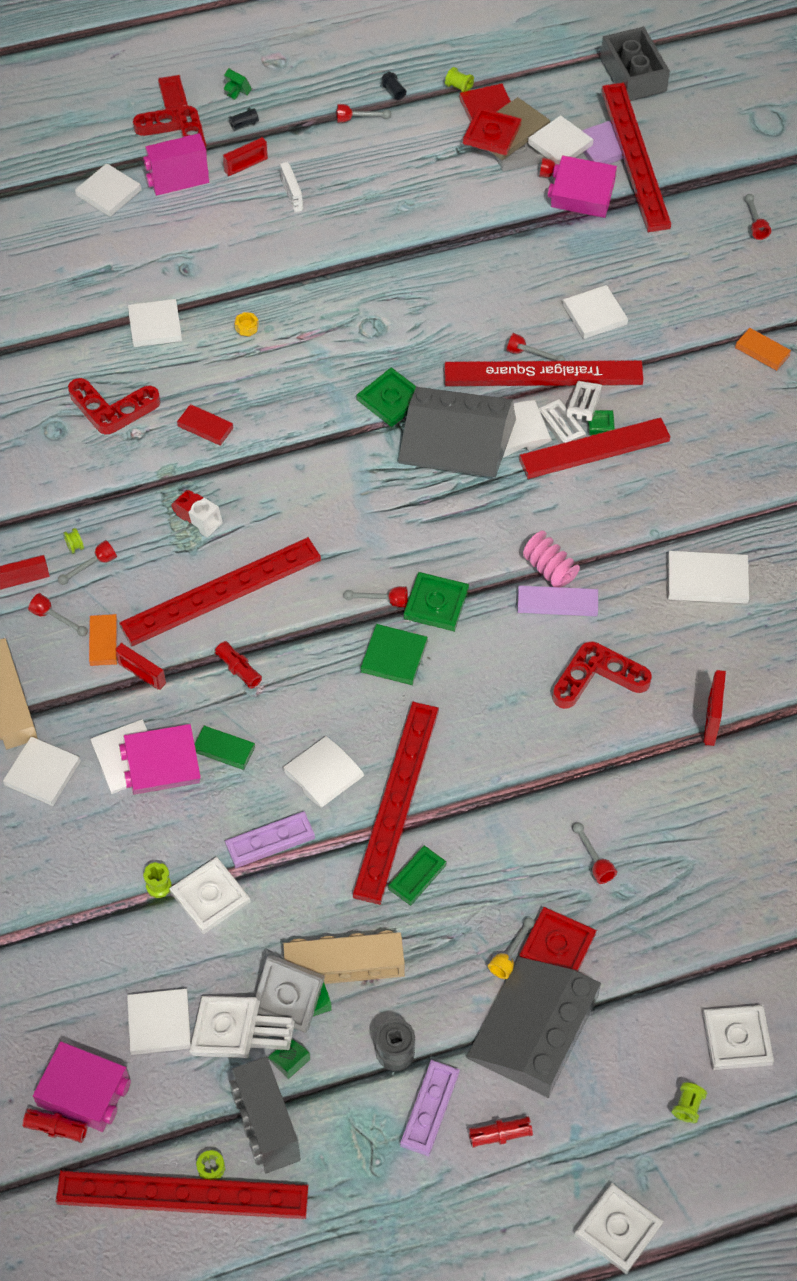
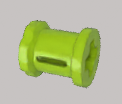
[445,67,474,92]
[143,862,172,898]
[672,1082,707,1123]

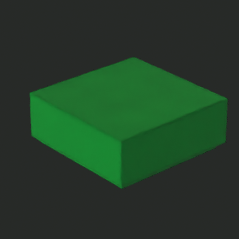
[588,410,615,436]

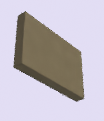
[490,97,550,160]

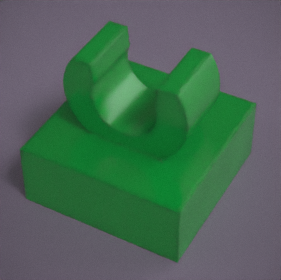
[224,68,252,100]

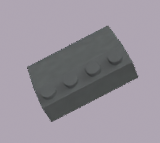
[398,387,516,478]
[467,957,601,1098]

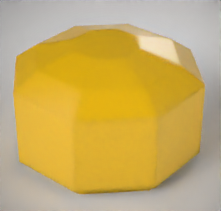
[234,312,259,336]

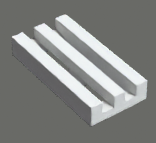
[280,162,303,213]
[567,381,602,421]
[539,399,586,444]
[250,1016,295,1050]

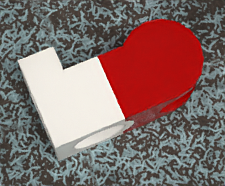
[171,490,223,538]

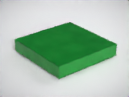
[356,367,417,427]
[404,572,469,632]
[361,624,428,686]

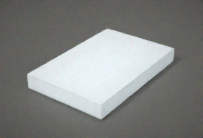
[668,551,749,604]

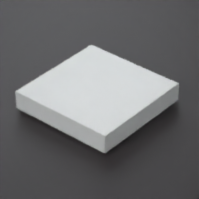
[528,115,594,164]
[75,163,142,217]
[563,285,628,339]
[128,299,182,347]
[3,737,81,806]
[169,857,250,934]
[127,989,191,1055]
[189,996,260,1058]
[703,1005,774,1070]
[575,1183,664,1274]

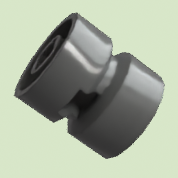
[376,1019,415,1071]

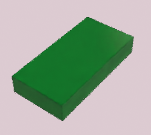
[195,725,255,770]
[388,845,447,906]

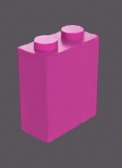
[143,133,209,196]
[548,155,617,218]
[119,724,201,795]
[33,1041,131,1132]

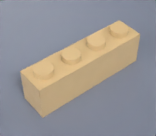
[0,638,38,750]
[283,930,405,984]

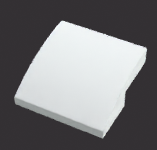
[503,400,552,458]
[90,719,147,794]
[283,736,364,808]

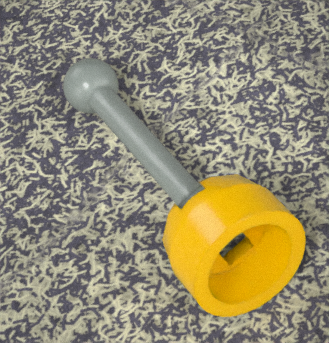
[488,917,535,979]

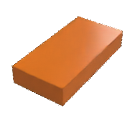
[735,327,791,371]
[89,614,118,666]

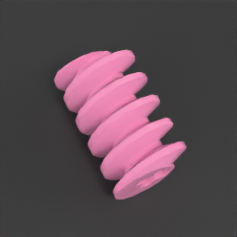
[523,530,580,587]

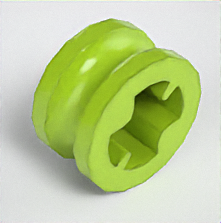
[63,528,84,554]
[196,1150,225,1180]

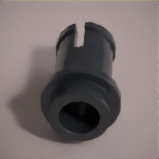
[381,72,407,100]
[228,108,259,131]

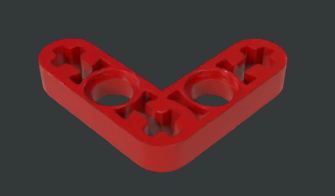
[133,106,207,155]
[68,378,160,435]
[553,641,652,709]

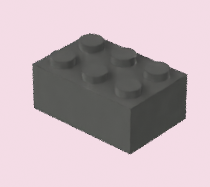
[600,26,670,100]
[229,1056,301,1174]

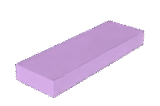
[518,586,598,616]
[225,811,315,869]
[400,1060,460,1157]

